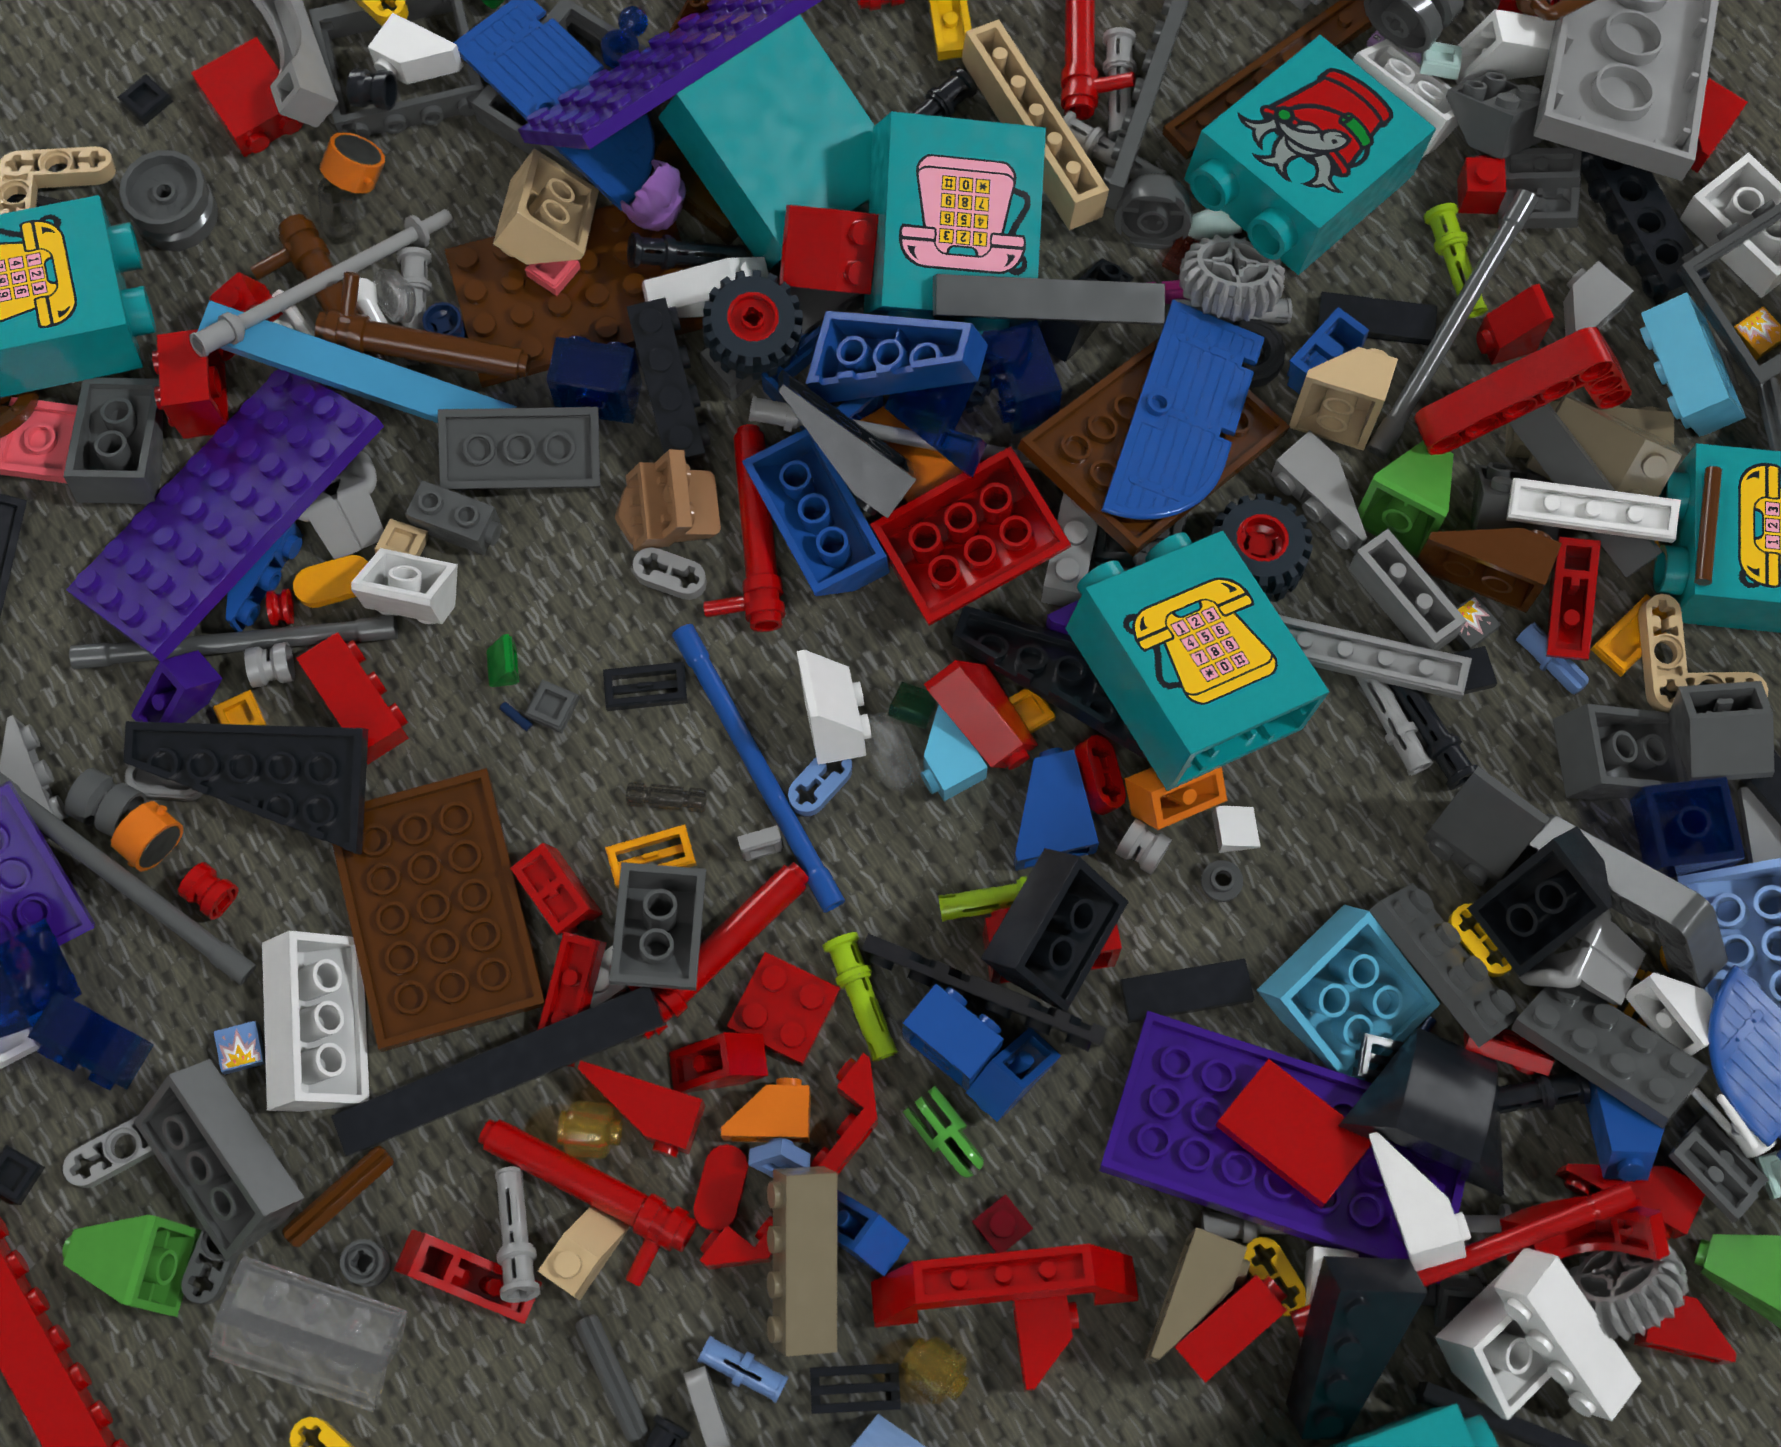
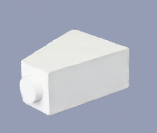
[1456,9,1555,85]

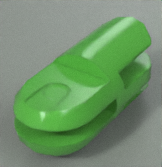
[902,1085,984,1178]

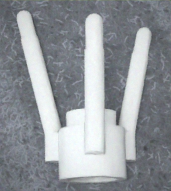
[1691,1087,1777,1158]

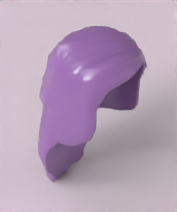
[620,159,686,231]

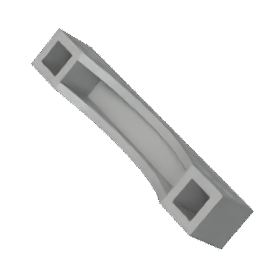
[252,0,339,128]

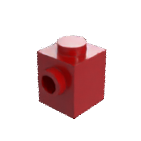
[1457,155,1506,214]

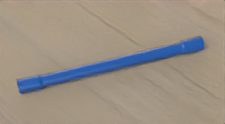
[672,624,845,913]

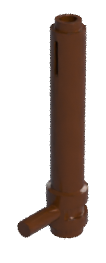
[250,214,388,362]
[314,272,531,380]

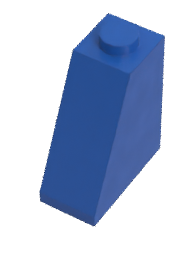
[1014,748,1099,871]
[1585,1081,1665,1181]

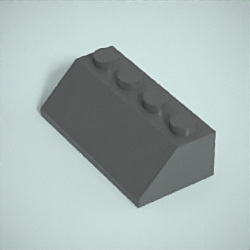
[134,1059,304,1262]

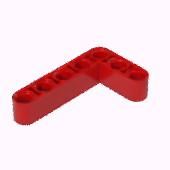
[1414,327,1632,455]

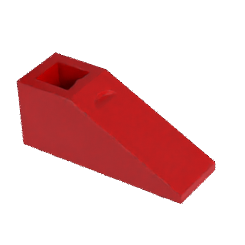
[1555,1163,1705,1241]

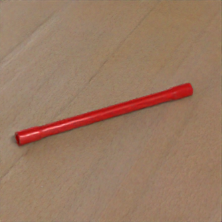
[1289,1181,1638,1338]

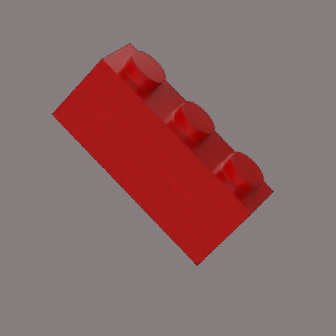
[296,632,409,765]

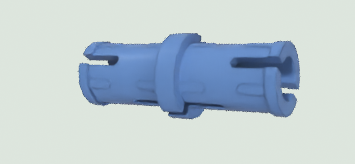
[697,1336,789,1403]

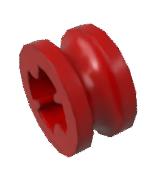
[266,588,295,626]

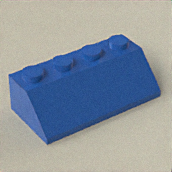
[742,428,890,596]

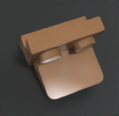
[615,449,721,551]

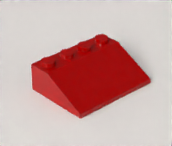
[870,446,1071,626]

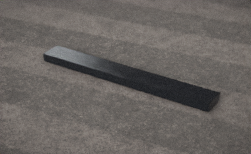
[331,987,666,1156]

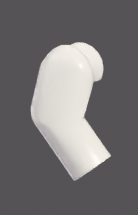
[357,278,388,323]

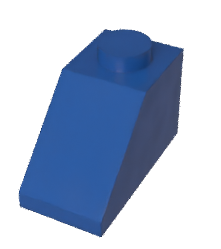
[965,1028,1061,1122]
[837,1190,910,1277]

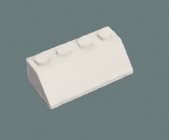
[262,931,370,1112]

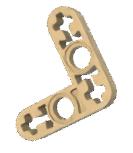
[0,147,116,214]
[1638,594,1768,713]

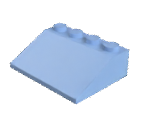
[1677,858,1781,1008]

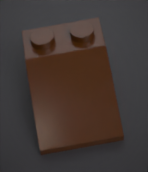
[1416,528,1562,613]

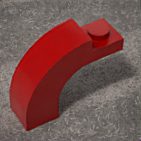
[1499,1196,1670,1262]

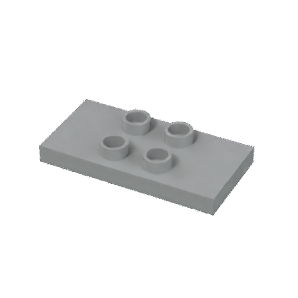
[1533,0,1719,181]

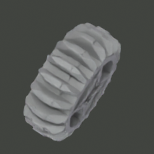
[1179,234,1285,322]
[1569,1244,1689,1341]

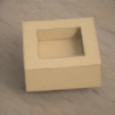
[375,519,428,556]

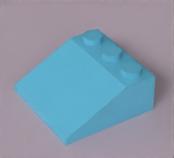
[1256,905,1440,1080]

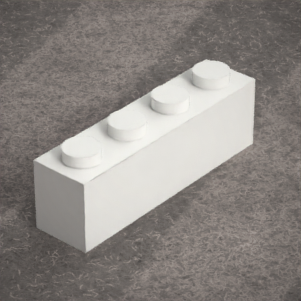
[1494,1248,1641,1421]

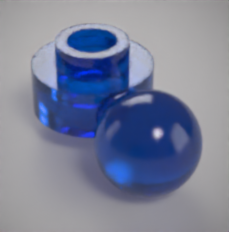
[601,6,648,69]

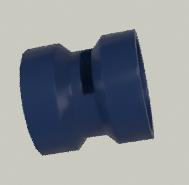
[422,302,467,338]

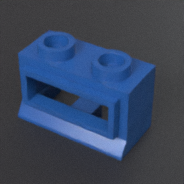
[1287,307,1369,395]

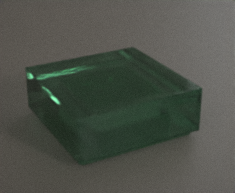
[887,682,938,729]

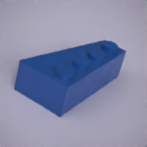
[805,311,988,403]

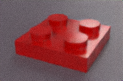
[727,952,841,1066]

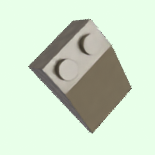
[1525,395,1682,497]
[1143,1227,1250,1365]

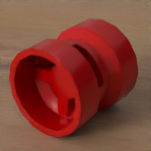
[178,862,239,920]

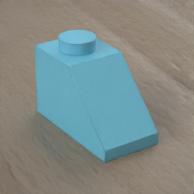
[920,704,988,801]

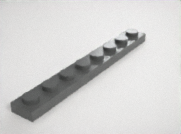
[1103,0,1190,210]

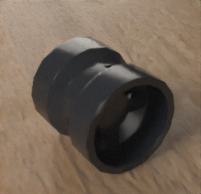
[347,68,398,110]

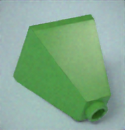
[1358,441,1454,558]
[62,1215,202,1317]
[1694,1234,1781,1329]

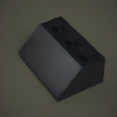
[1467,826,1612,977]
[981,848,1129,1012]

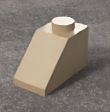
[538,1206,630,1300]

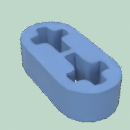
[788,757,853,817]

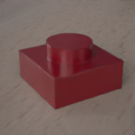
[972,1194,1033,1253]

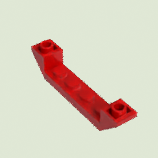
[699,1053,878,1270]
[871,1243,1139,1328]

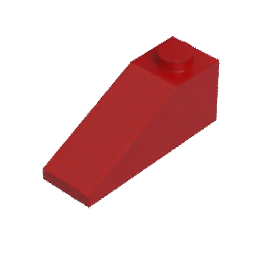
[1546,537,1601,661]
[577,1060,706,1158]
[393,1229,542,1324]

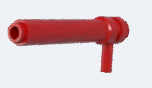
[1061,0,1136,120]
[703,424,786,632]
[609,862,809,1040]
[478,1119,697,1286]

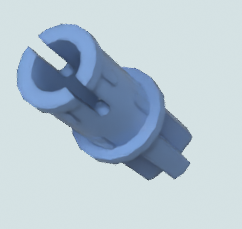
[1516,622,1589,695]

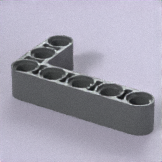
[1522,814,1728,989]

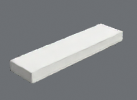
[1506,478,1681,543]

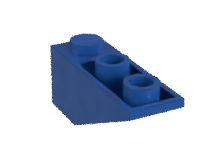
[226,522,303,632]

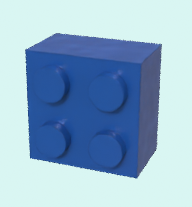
[903,984,1003,1091]

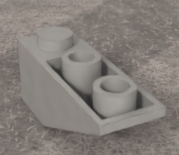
[1271,430,1367,554]
[0,715,68,842]

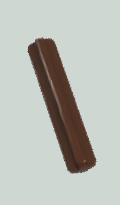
[282,1145,394,1248]

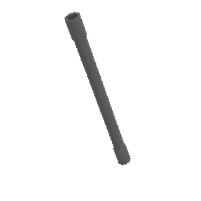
[1366,189,1538,459]
[69,615,398,670]
[0,772,257,985]

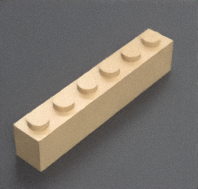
[962,19,1109,230]

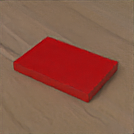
[1215,1059,1371,1209]

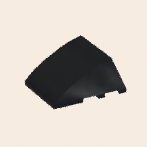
[1338,1027,1504,1197]

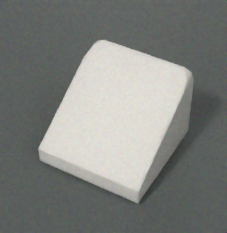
[1212,806,1260,853]

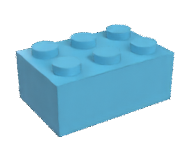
[1640,292,1746,436]

